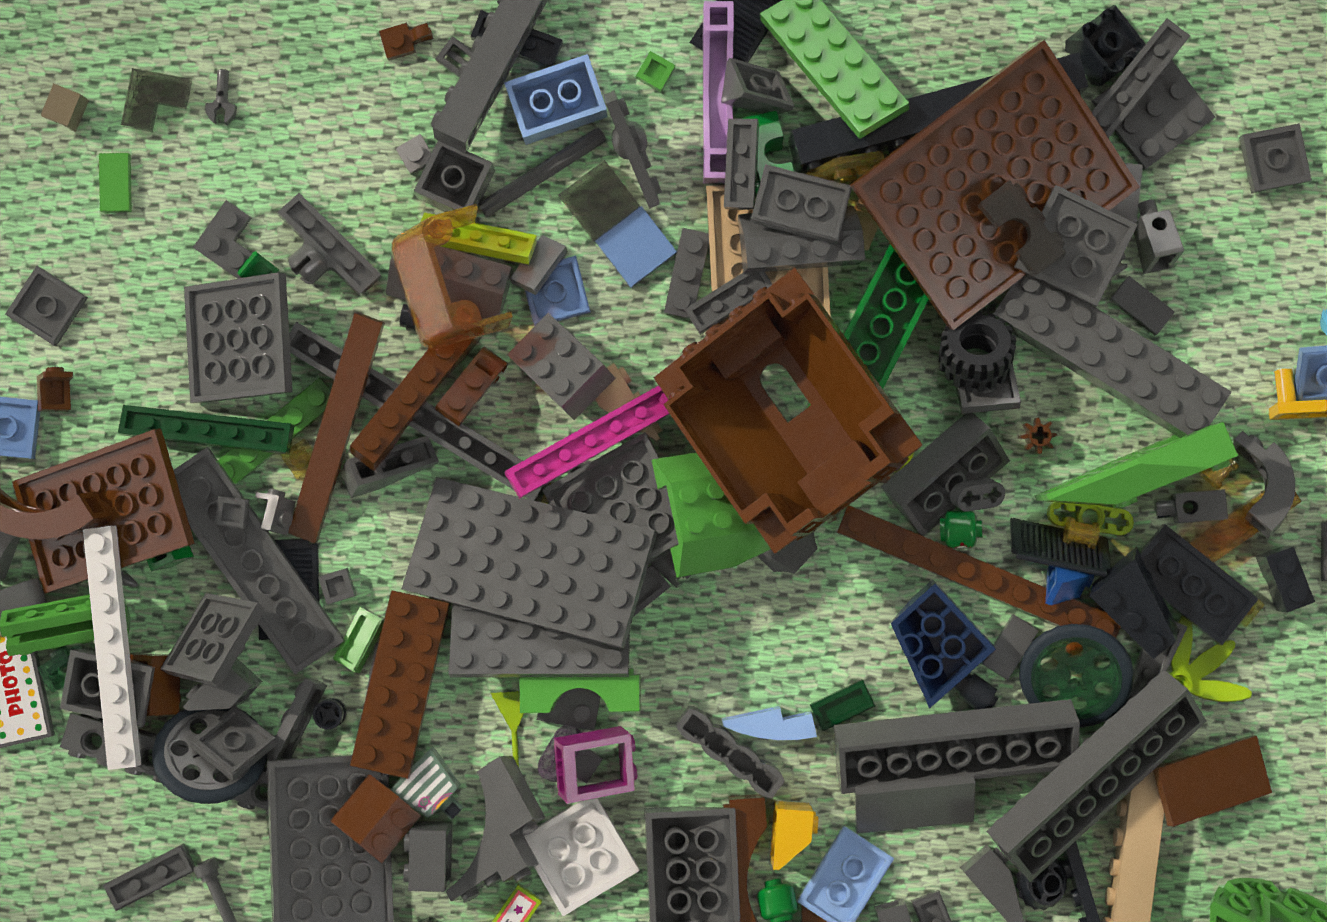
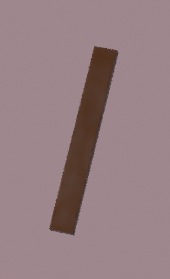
[288,312,385,543]

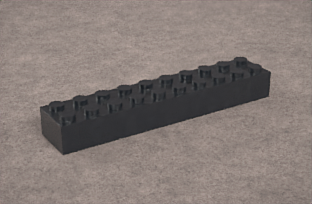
[788,52,1089,176]

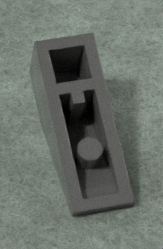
[340,436,439,498]
[960,844,1024,922]

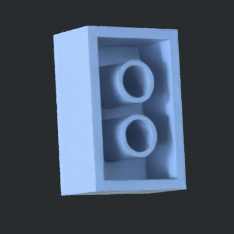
[504,54,608,145]

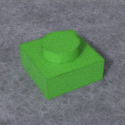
[636,51,676,93]

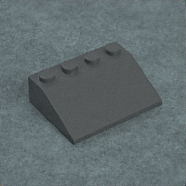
[644,807,740,922]

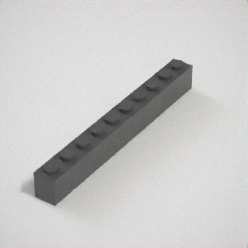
[289,322,547,502]

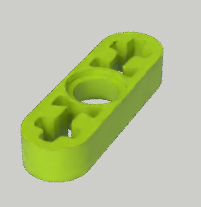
[1047,502,1134,535]

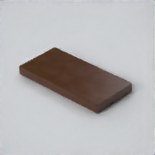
[1153,735,1272,827]

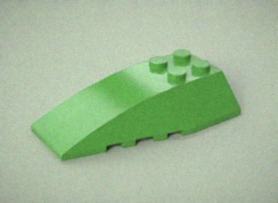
[651,453,826,578]

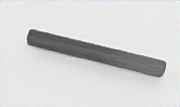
[479,128,606,217]

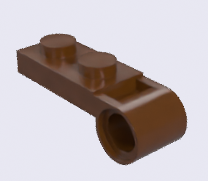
[435,347,509,427]

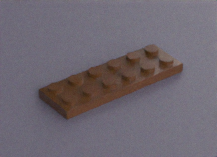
[350,590,450,779]

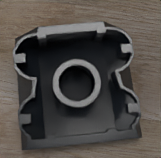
[1065,5,1146,86]

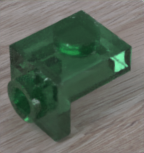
[37,645,81,693]

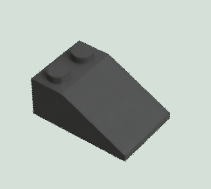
[60,648,155,727]

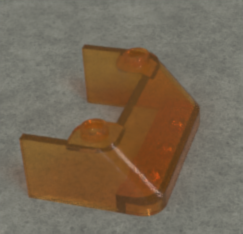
[391,204,513,349]

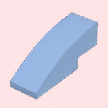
[722,706,817,740]

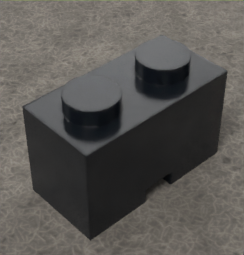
[1255,546,1315,613]

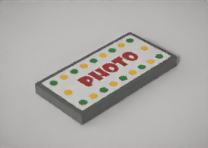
[0,632,55,748]

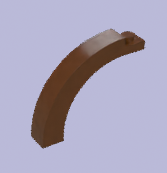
[0,488,111,539]

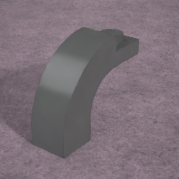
[1233,431,1295,539]

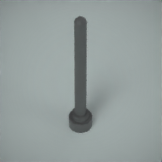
[192,857,237,922]

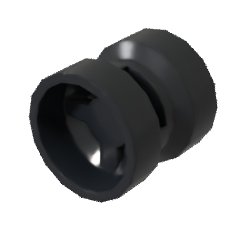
[313,698,347,730]

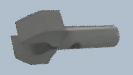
[205,69,237,125]

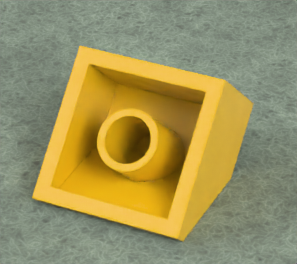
[770,801,818,870]

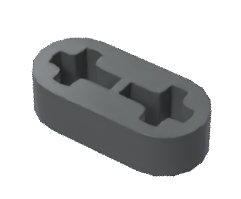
[950,478,1005,511]

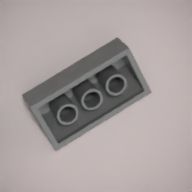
[738,206,865,273]
[386,234,514,327]
[881,413,1010,536]

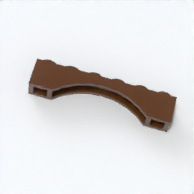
[350,309,484,471]
[723,794,767,922]

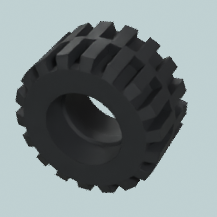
[938,311,1016,392]

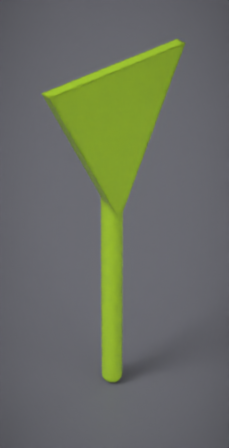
[490,691,524,767]

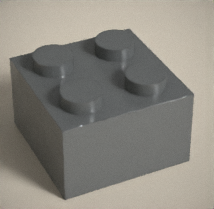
[414,141,495,222]
[403,821,452,892]

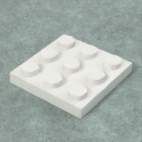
[524,798,640,916]

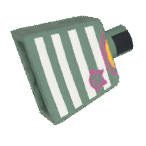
[390,747,464,820]

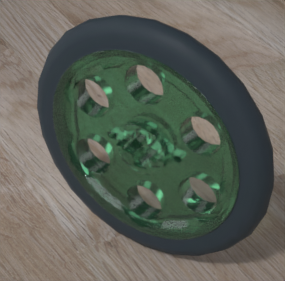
[1019,624,1134,728]

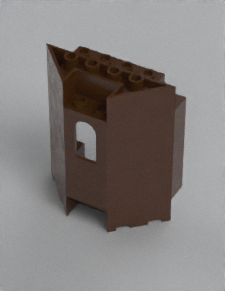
[653,267,922,554]

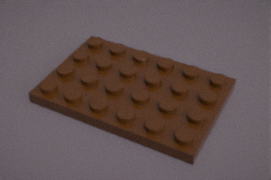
[12,429,195,594]

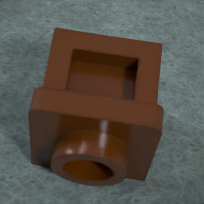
[37,367,73,412]

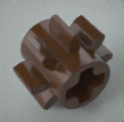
[1018,417,1058,455]

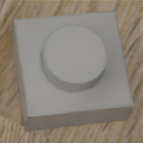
[395,134,432,175]

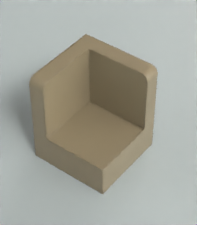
[41,83,89,132]

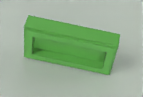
[99,153,132,213]
[333,607,384,673]

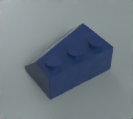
[891,579,996,709]

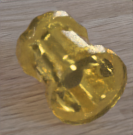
[1199,459,1239,489]
[1063,517,1100,549]

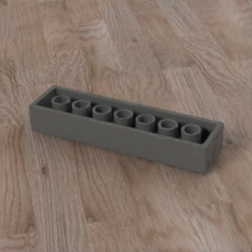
[994,274,1232,438]
[986,670,1207,882]
[834,699,1080,794]

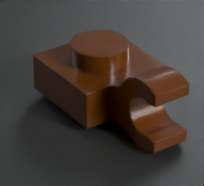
[379,22,434,61]

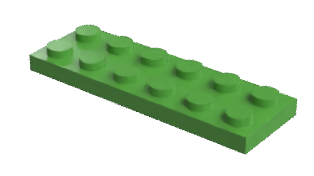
[760,0,909,139]

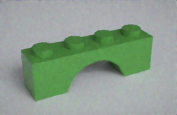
[519,668,641,713]

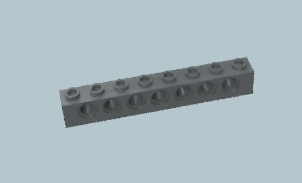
[60,712,269,815]

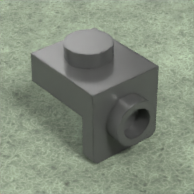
[255,489,296,536]

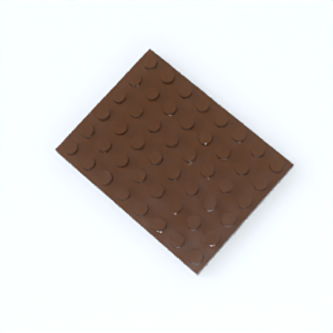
[850,40,1140,330]

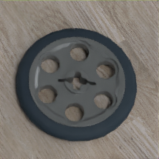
[152,708,267,804]

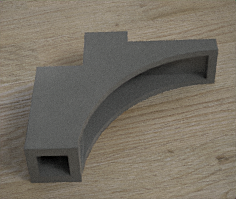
[446,756,545,903]

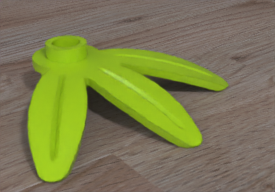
[1169,616,1252,702]

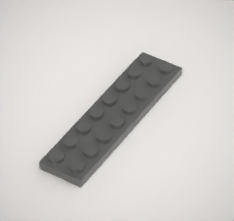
[174,447,344,674]

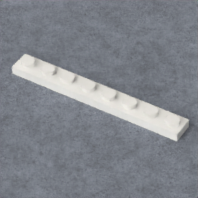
[83,526,141,770]

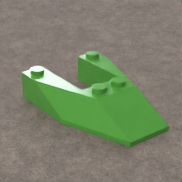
[1035,422,1238,508]

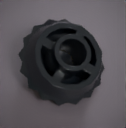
[1016,859,1067,910]

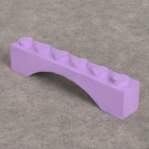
[703,1,734,184]

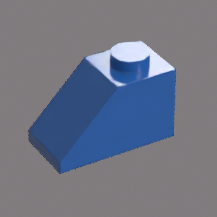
[1045,565,1094,605]

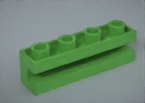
[0,593,130,656]

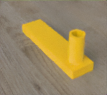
[1269,369,1327,420]

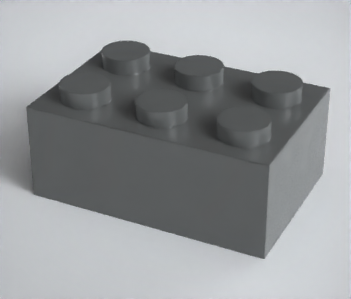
[507,313,616,420]

